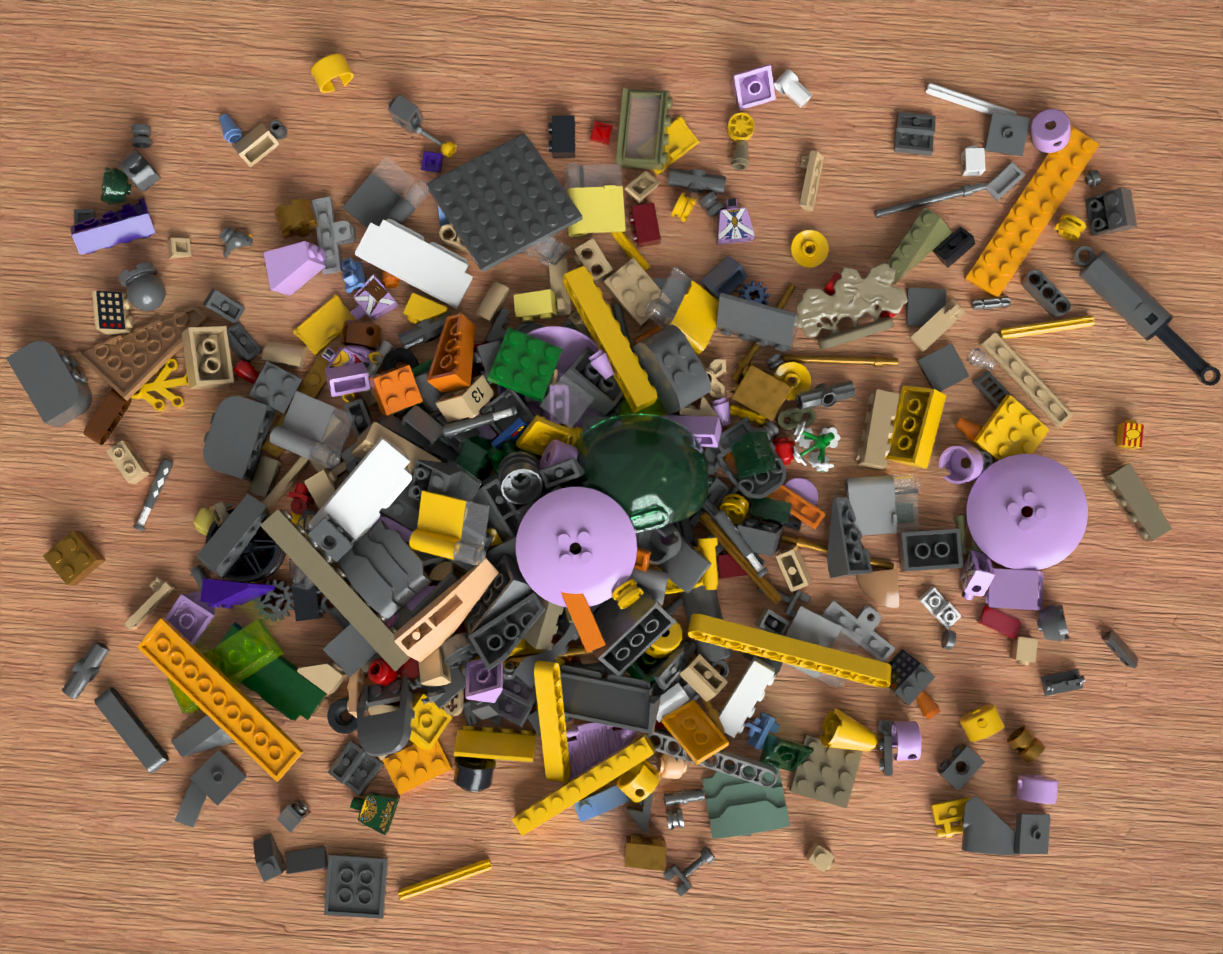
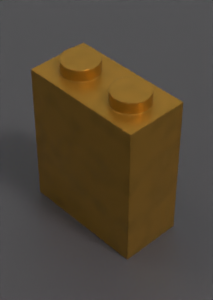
[731,363,792,421]

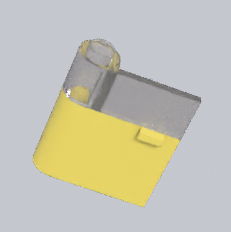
[564,163,626,237]

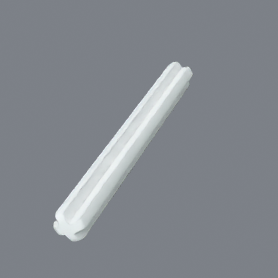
[926,83,1017,116]

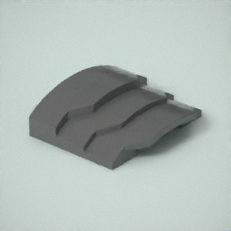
[338,520,432,620]

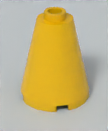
[820,708,877,751]

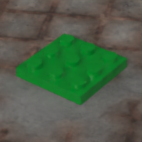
[487,327,563,402]

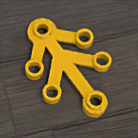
[131,359,189,411]

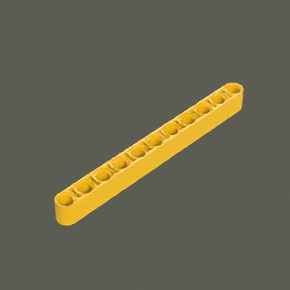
[688,614,891,688]

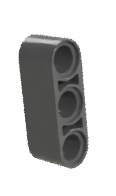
[1021,270,1071,318]

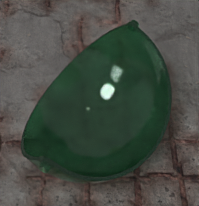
[565,414,713,526]

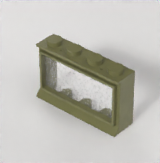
[616,88,673,170]

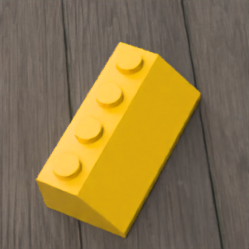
[885,386,947,469]
[453,725,537,762]

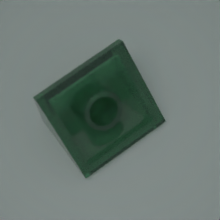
[729,432,777,479]
[759,734,814,772]

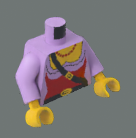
[321,345,383,404]

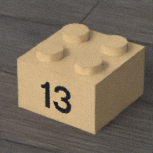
[435,375,494,422]

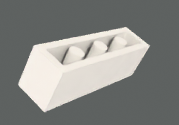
[719,656,776,738]

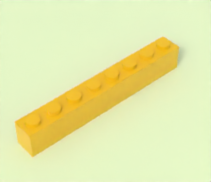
[562,265,657,413]
[512,733,656,836]

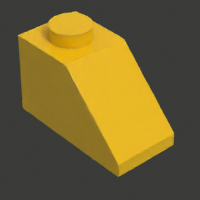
[403,293,449,325]

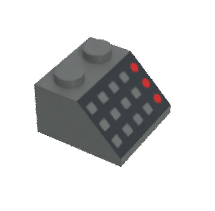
[887,649,935,705]

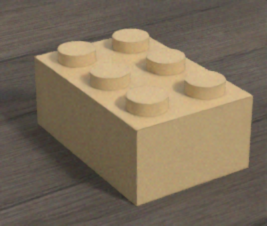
[604,258,670,329]
[182,326,234,389]

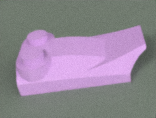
[166,591,215,646]

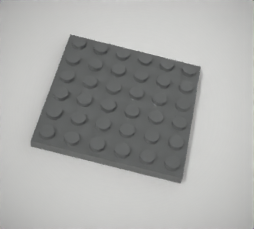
[426,133,583,273]

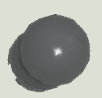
[118,262,166,311]

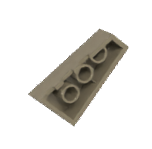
[523,589,564,650]

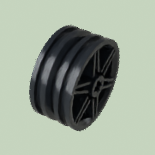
[205,508,286,582]

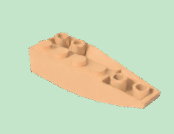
[394,557,499,662]

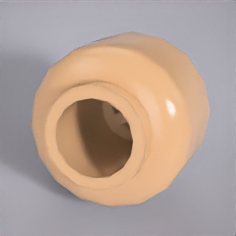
[657,753,687,779]

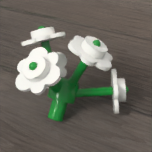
[793,421,840,473]

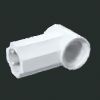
[774,69,812,108]

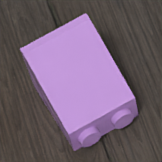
[264,241,326,295]
[986,569,1044,611]

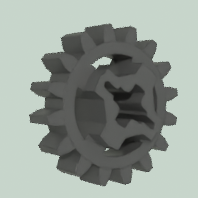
[253,580,295,622]

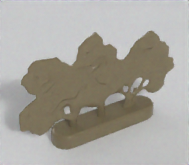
[796,263,908,349]

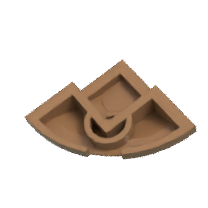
[856,569,899,608]

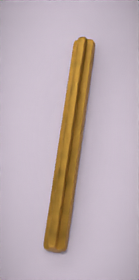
[699,512,782,604]

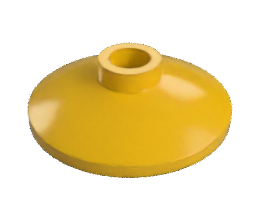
[791,230,829,268]
[774,362,811,400]

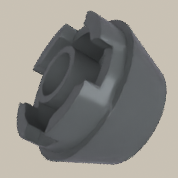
[1037,604,1069,642]
[442,632,479,669]

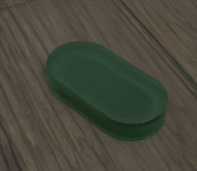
[630,507,669,533]

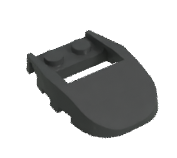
[711,417,786,499]
[357,676,415,757]

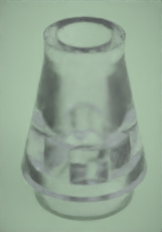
[967,347,997,371]

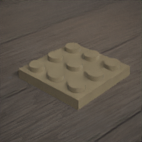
[790,734,862,809]

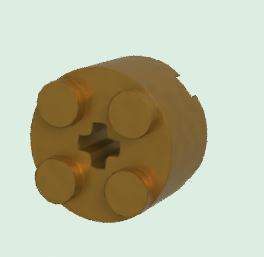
[274,199,319,239]

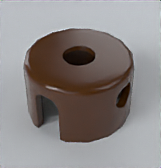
[340,320,382,350]

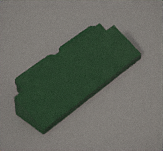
[214,622,327,721]

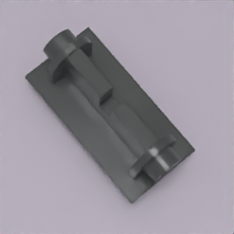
[1041,669,1085,696]

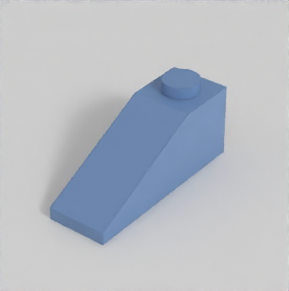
[574,784,631,822]

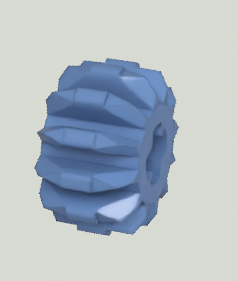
[738,280,770,305]

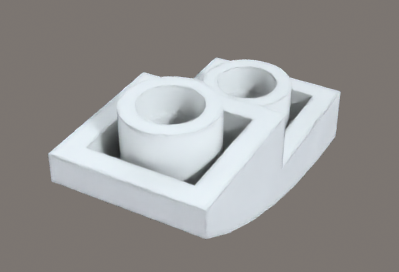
[918,586,961,629]

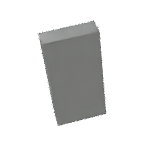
[986,161,1025,201]

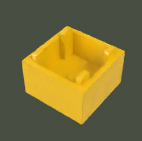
[409,694,452,750]

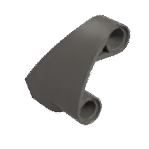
[961,796,1017,855]

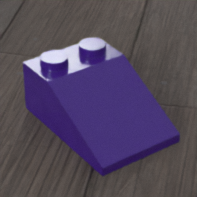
[200,578,275,608]

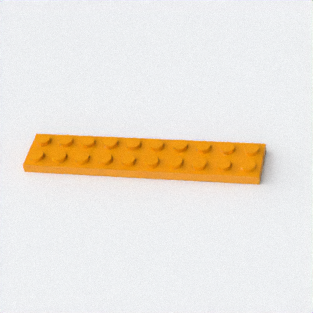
[965,125,1100,297]
[137,617,304,782]

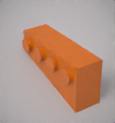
[426,313,476,393]

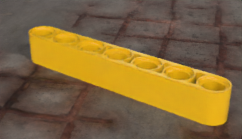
[534,660,571,783]

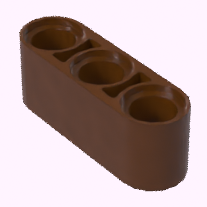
[83,389,131,445]

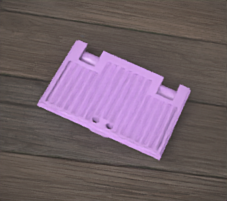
[566,722,632,779]

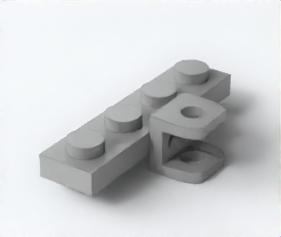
[312,197,356,275]
[821,600,895,662]

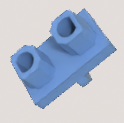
[341,257,367,294]
[746,712,780,750]

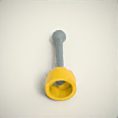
[415,126,457,158]

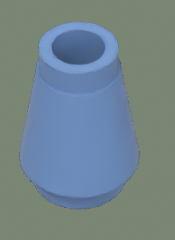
[219,114,242,143]

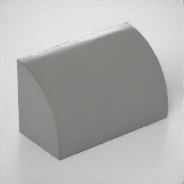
[656,680,690,723]

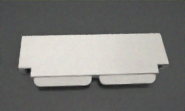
[355,219,473,309]
[308,437,412,545]

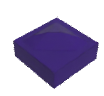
[421,151,444,173]

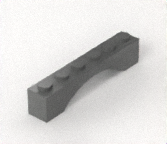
[513,600,607,688]

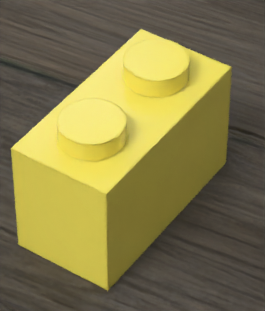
[514,289,558,323]

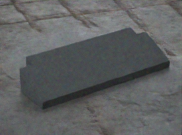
[560,665,661,734]

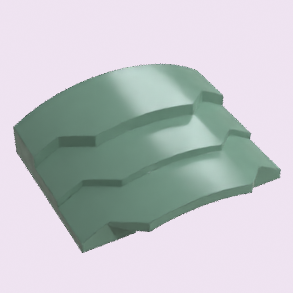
[702,760,790,839]

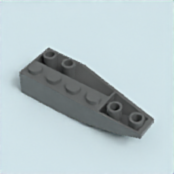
[471,478,522,542]

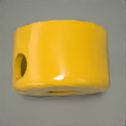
[311,53,354,93]
[645,619,683,659]
[959,704,1005,742]
[617,759,660,803]

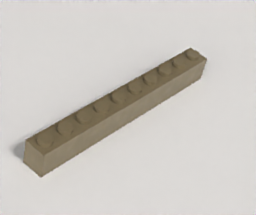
[260,509,411,671]

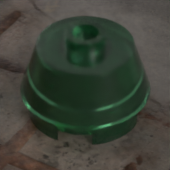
[101,167,132,205]

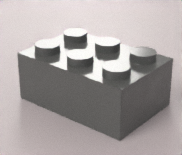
[897,529,963,572]

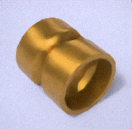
[1007,725,1045,763]

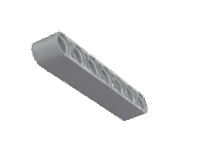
[647,729,778,787]

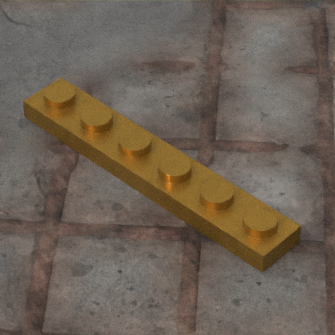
[261,351,329,459]

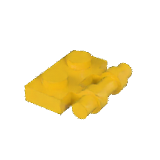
[931,797,970,838]

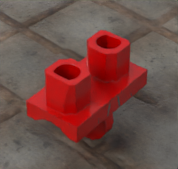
[288,482,315,515]

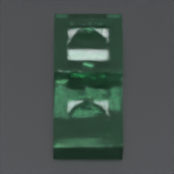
[749,498,792,524]

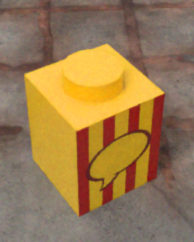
[1116,420,1144,449]

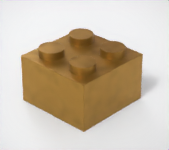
[43,531,105,586]
[624,834,667,871]

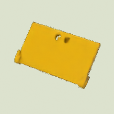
[636,115,700,175]
[292,294,356,355]

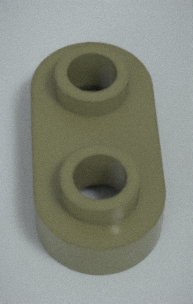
[777,408,816,430]

